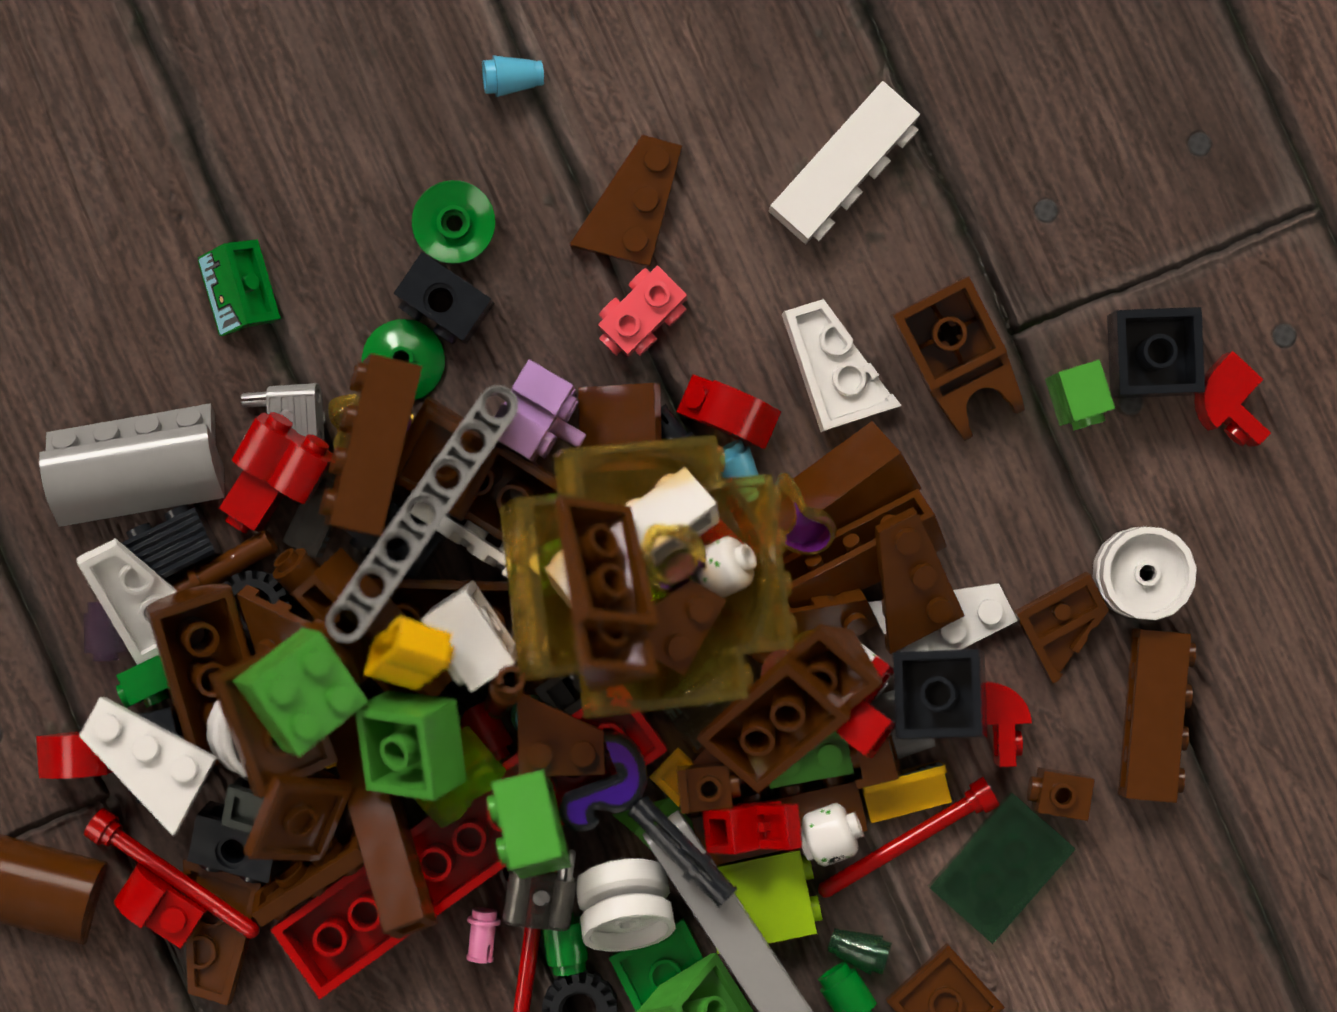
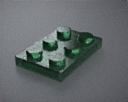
[928,792,1076,944]

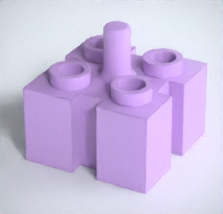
[495,359,586,462]

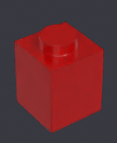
[219,470,285,534]

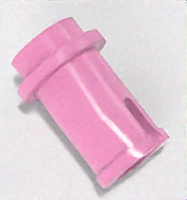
[466,908,501,963]

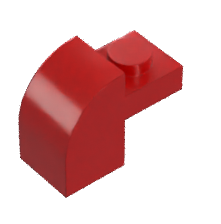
[1195,351,1271,447]
[676,374,782,450]
[836,655,896,759]
[986,680,1032,767]
[36,732,114,779]
[702,801,802,854]
[114,863,207,949]

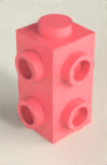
[598,265,687,358]

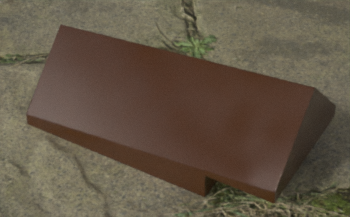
[736,421,922,565]
[554,496,659,694]
[696,624,882,793]

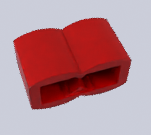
[232,412,333,504]

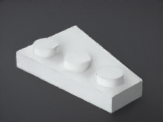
[782,299,901,432]
[410,502,526,582]
[77,539,178,665]
[868,583,1018,652]
[79,697,218,836]

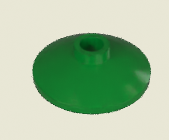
[412,180,496,264]
[362,319,445,401]

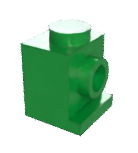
[116,655,169,708]

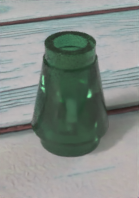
[827,928,892,976]

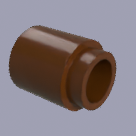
[273,548,320,606]

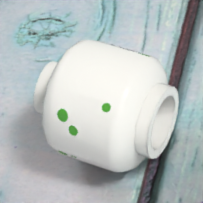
[691,536,757,598]
[800,803,864,866]

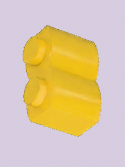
[364,616,455,690]

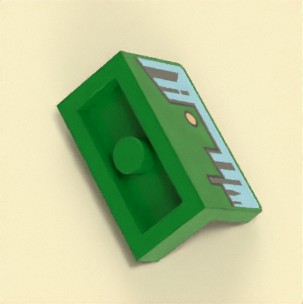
[198,239,281,336]

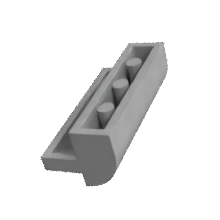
[39,403,225,527]

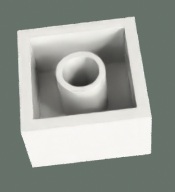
[422,580,521,692]

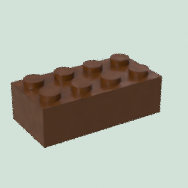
[319,353,422,537]

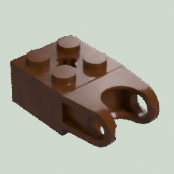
[890,276,1025,441]

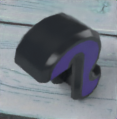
[559,731,648,831]

